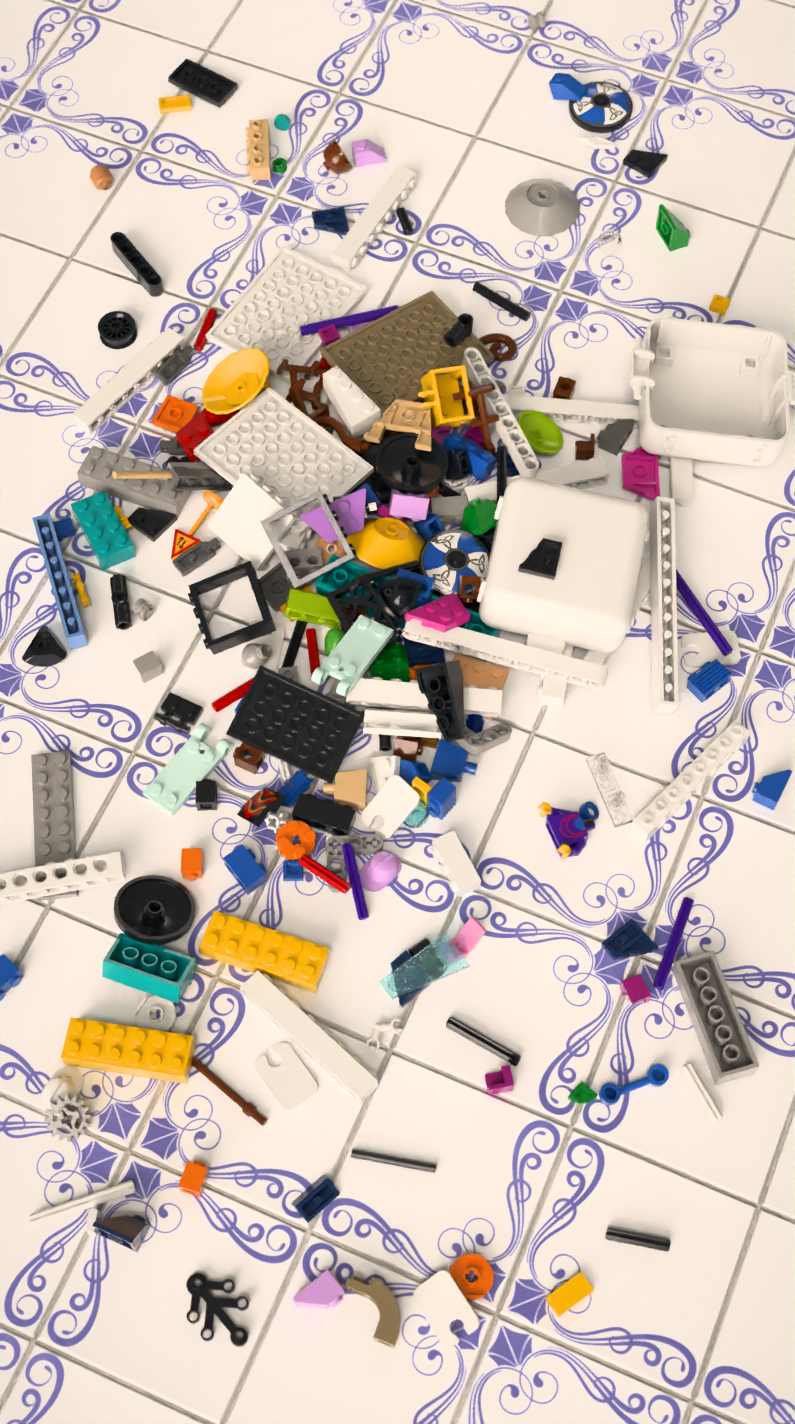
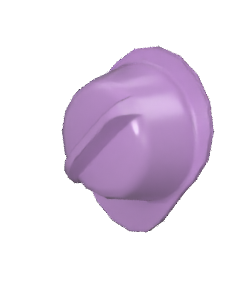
[359,851,401,892]

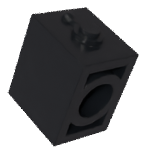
[445,449,472,480]

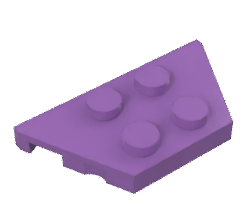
[299,488,366,543]

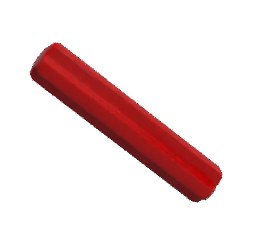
[193,308,217,352]
[306,628,320,677]
[211,677,254,712]
[299,854,351,894]

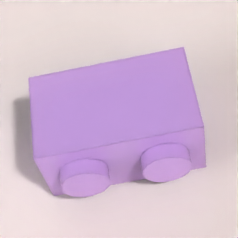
[388,489,430,521]

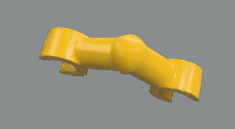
[113,505,132,529]
[72,573,90,607]

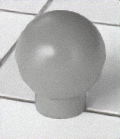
[241,643,272,669]

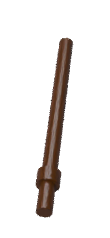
[192,1056,268,1126]

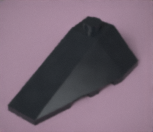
[415,660,464,742]

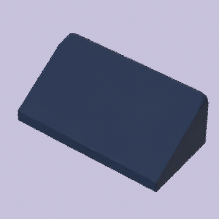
[291,1175,340,1223]

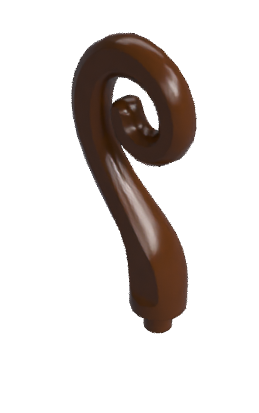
[479,333,517,361]
[312,416,371,453]

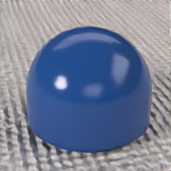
[579,801,599,820]

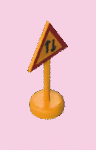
[171,491,223,560]

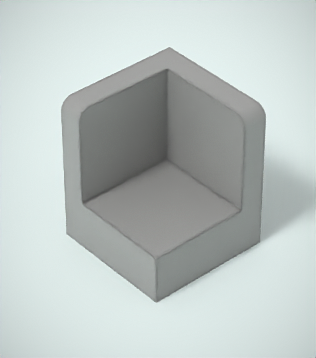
[133,650,163,683]

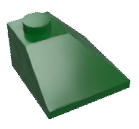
[655,204,690,252]
[460,497,497,535]

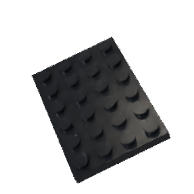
[226,665,365,783]

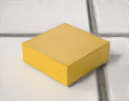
[709,294,731,315]

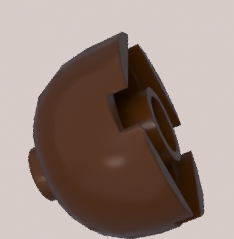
[323,140,353,174]

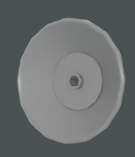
[505,178,579,236]

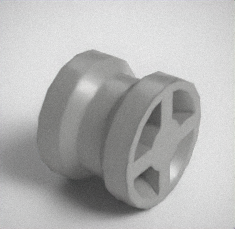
[528,12,546,31]
[131,598,155,622]

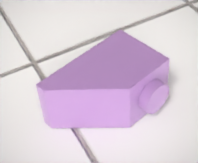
[352,139,387,168]
[292,1269,345,1309]

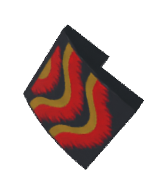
[237,787,286,827]

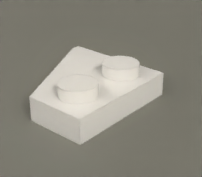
[367,756,401,793]

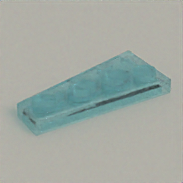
[379,932,471,999]

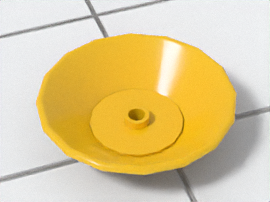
[202,348,270,415]
[346,518,425,571]

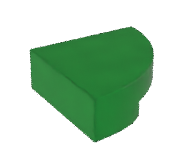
[567,1081,598,1104]

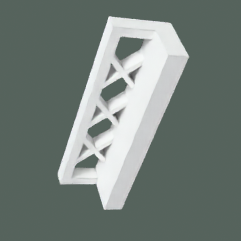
[363,708,441,738]

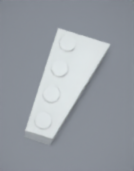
[323,366,381,438]

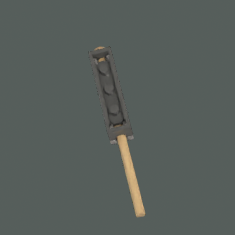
[113,462,234,490]

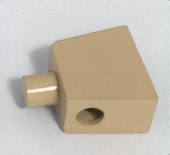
[323,769,368,811]

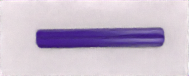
[342,843,369,920]

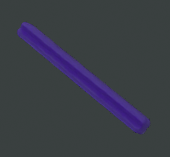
[299,305,399,336]
[676,569,733,656]

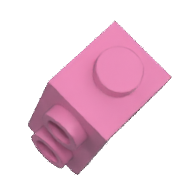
[439,917,486,964]

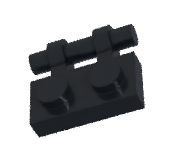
[154,692,204,734]

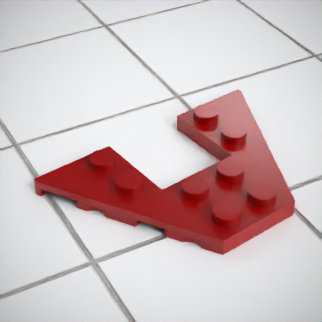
[176,408,240,461]

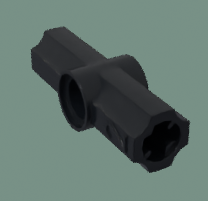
[110,574,132,630]

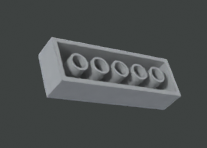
[77,445,192,518]
[672,950,759,1085]

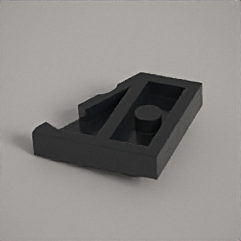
[623,149,668,179]
[128,507,178,542]
[518,538,562,580]

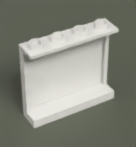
[207,473,302,571]

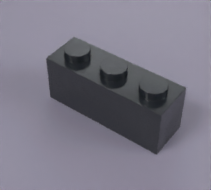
[292,793,356,836]

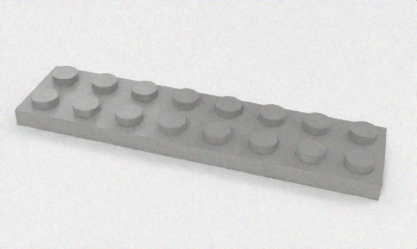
[31,750,78,901]

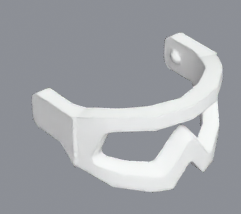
[442,474,470,491]

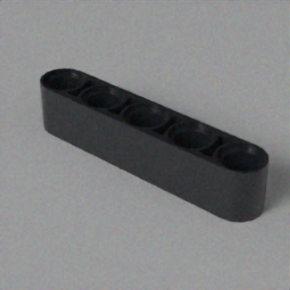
[110,232,163,297]

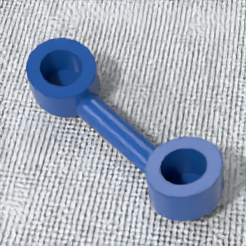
[599,1064,669,1106]

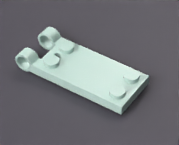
[311,615,394,697]
[142,723,233,817]

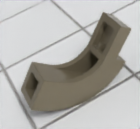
[345,1276,401,1349]

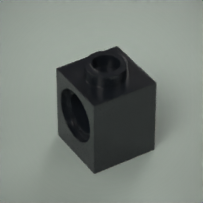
[195,779,217,811]

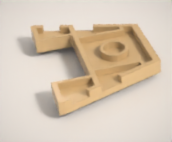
[364,399,432,451]

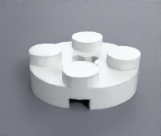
[135,996,177,1032]

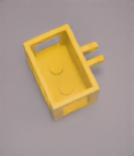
[418,365,475,429]

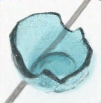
[403,798,429,829]

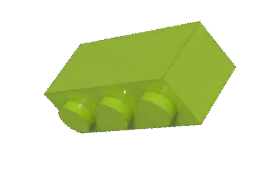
[284,589,341,628]

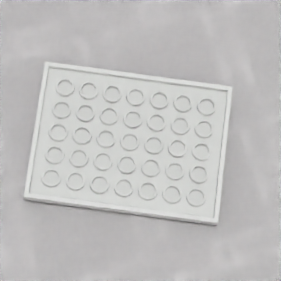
[206,245,367,384]
[193,387,374,537]

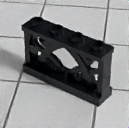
[325,573,402,651]

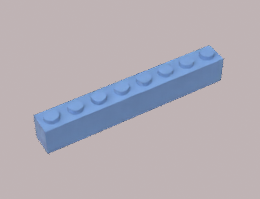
[32,513,88,650]

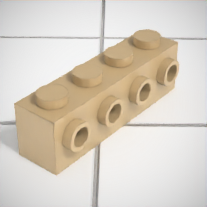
[246,119,271,180]

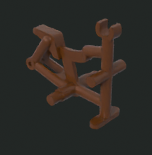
[277,359,330,420]
[452,381,499,452]

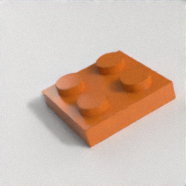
[152,395,200,433]

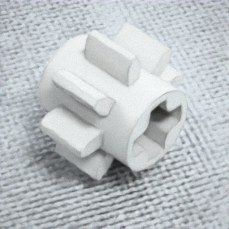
[264,808,290,833]

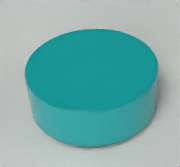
[274,114,291,131]

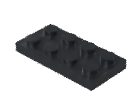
[168,58,238,108]

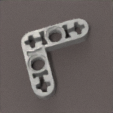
[455,723,512,754]
[326,834,384,893]

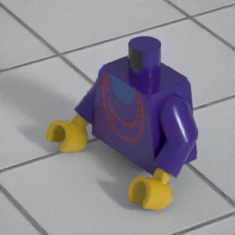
[538,802,596,860]

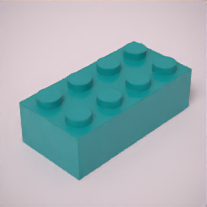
[71,490,136,571]
[102,933,196,1004]

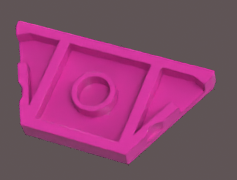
[621,447,660,501]
[405,592,470,633]

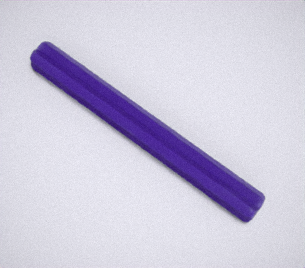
[653,897,694,990]

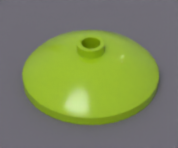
[517,410,563,455]

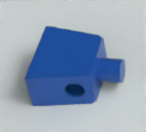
[430,739,478,783]

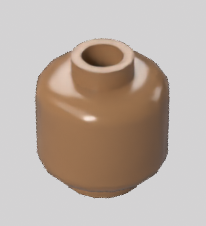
[89,165,114,190]

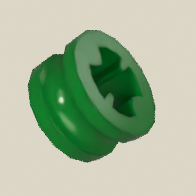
[272,158,287,174]

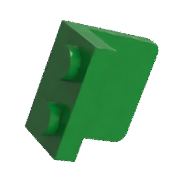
[370,644,410,682]

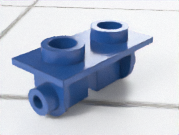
[277,769,314,807]

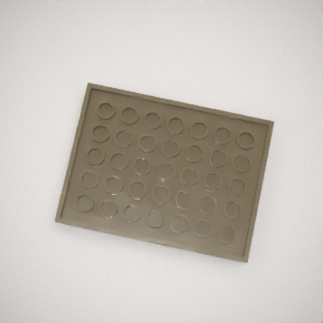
[320,291,495,418]

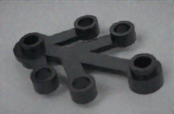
[186,1273,249,1347]

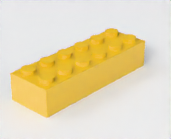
[199,911,330,993]
[61,1017,197,1084]

